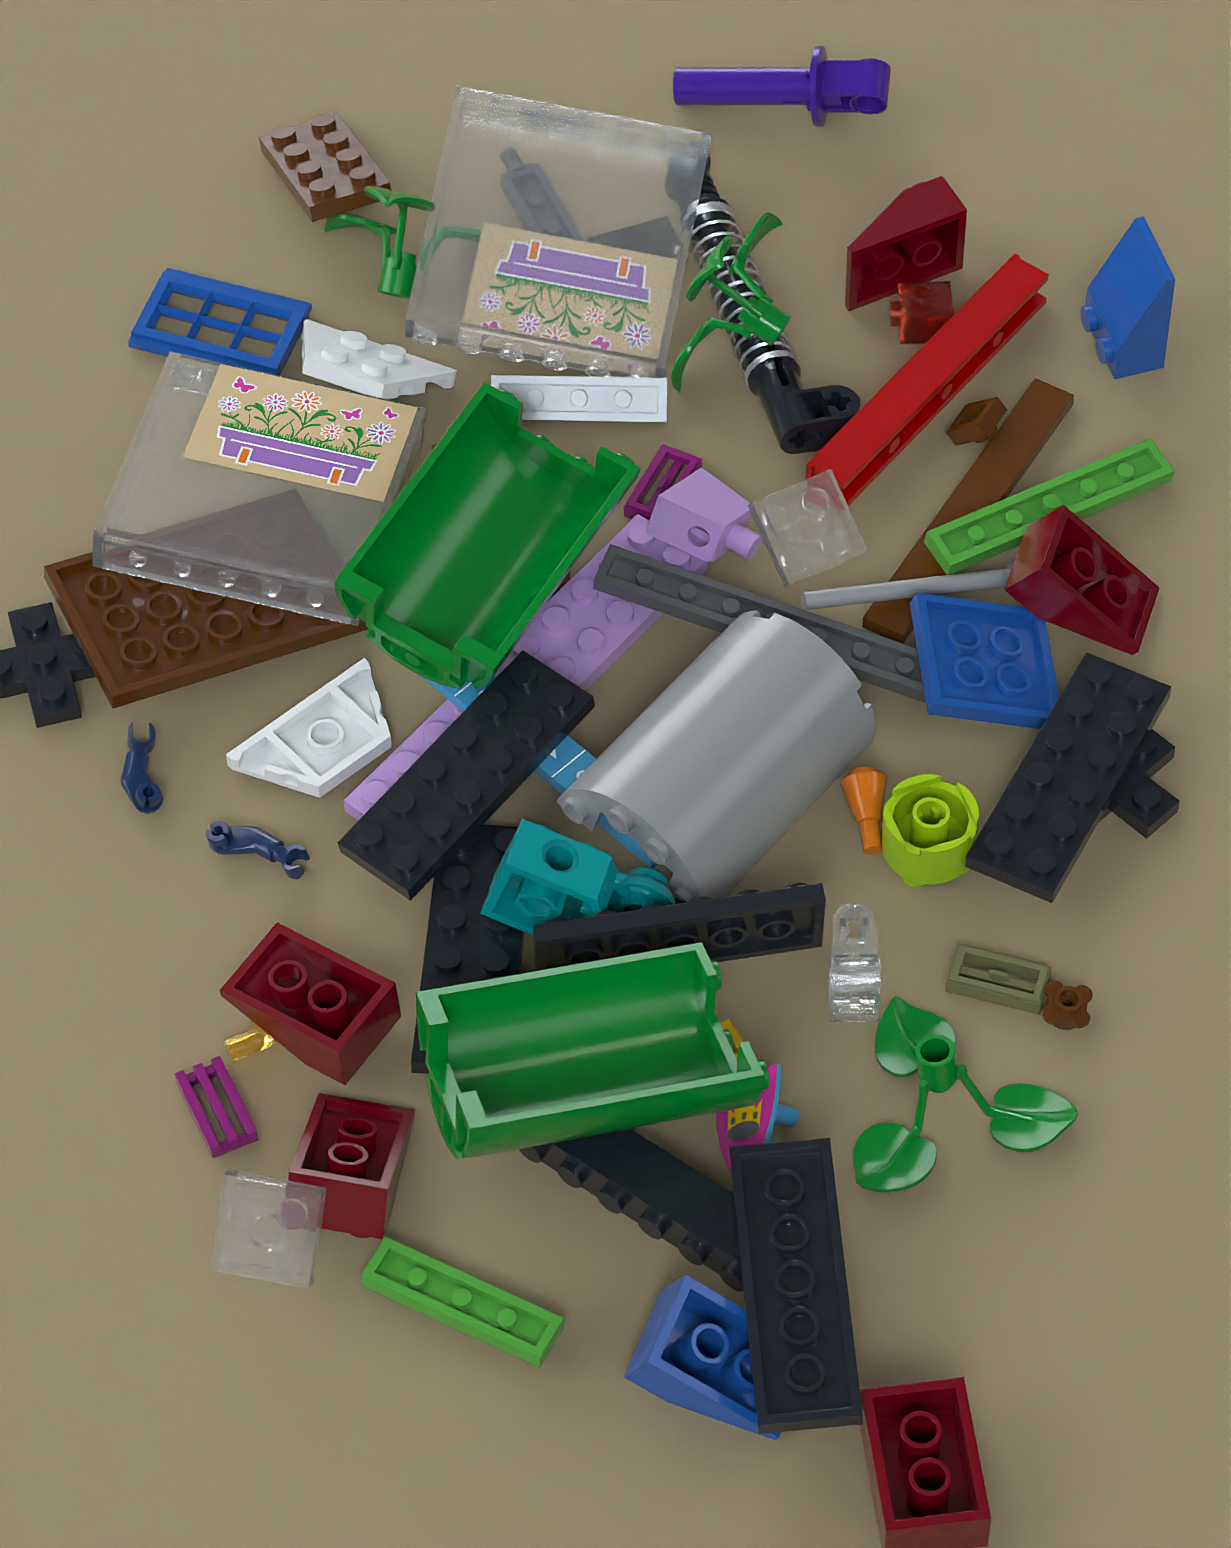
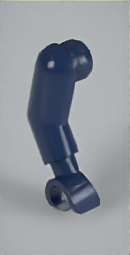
[120,722,163,814]
[206,821,310,879]

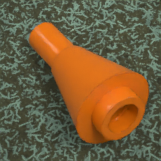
[840,767,887,854]

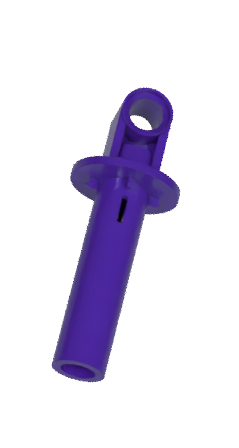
[673,46,891,127]

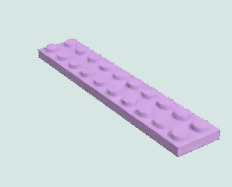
[343,514,708,820]

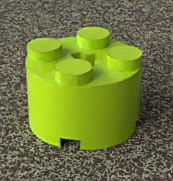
[881,774,979,888]

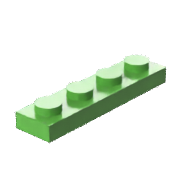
[360,1236,564,1368]

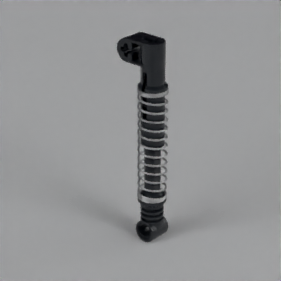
[664,145,861,454]

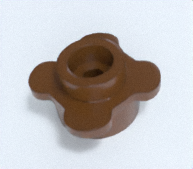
[1042,981,1093,1030]

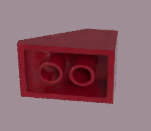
[845,176,967,311]
[1004,505,1160,655]
[220,922,401,1085]
[284,1093,415,1239]

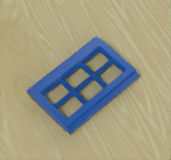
[128,268,312,377]

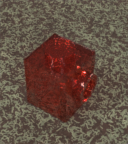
[889,281,954,345]

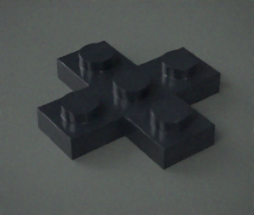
[0,602,96,728]
[1098,729,1180,839]

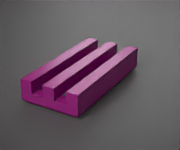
[624,444,702,521]
[174,1056,258,1158]

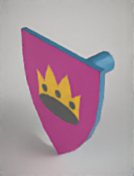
[716,1064,799,1172]

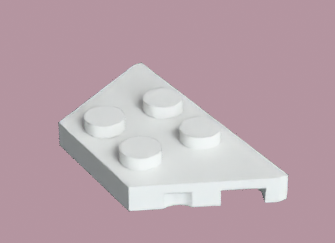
[301,319,457,400]
[226,658,392,798]

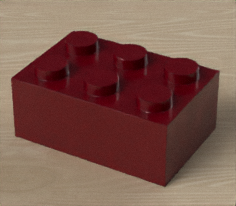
[860,1377,991,1548]

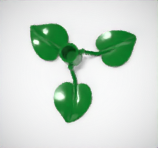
[324,186,482,299]
[671,212,791,393]
[852,996,1078,1193]

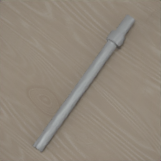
[801,563,1014,610]

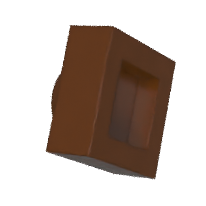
[946,397,1007,446]

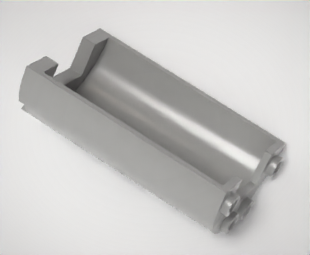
[556,610,876,904]

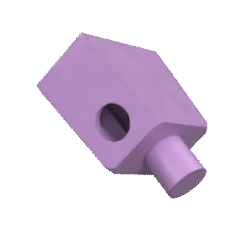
[646,468,763,562]

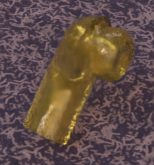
[223,1021,275,1062]

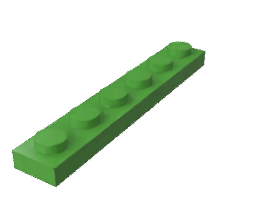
[924,438,1175,575]

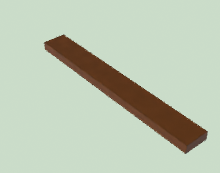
[862,378,1074,644]

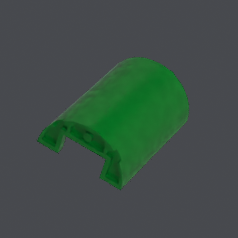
[334,382,641,689]
[416,942,769,1159]

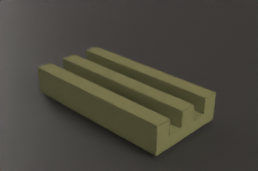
[945,944,1052,1015]

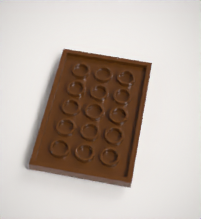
[44,491,368,709]

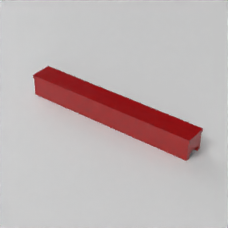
[805,253,1049,512]

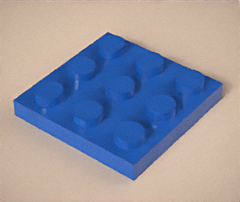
[910,592,1059,729]

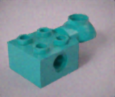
[480,819,676,935]

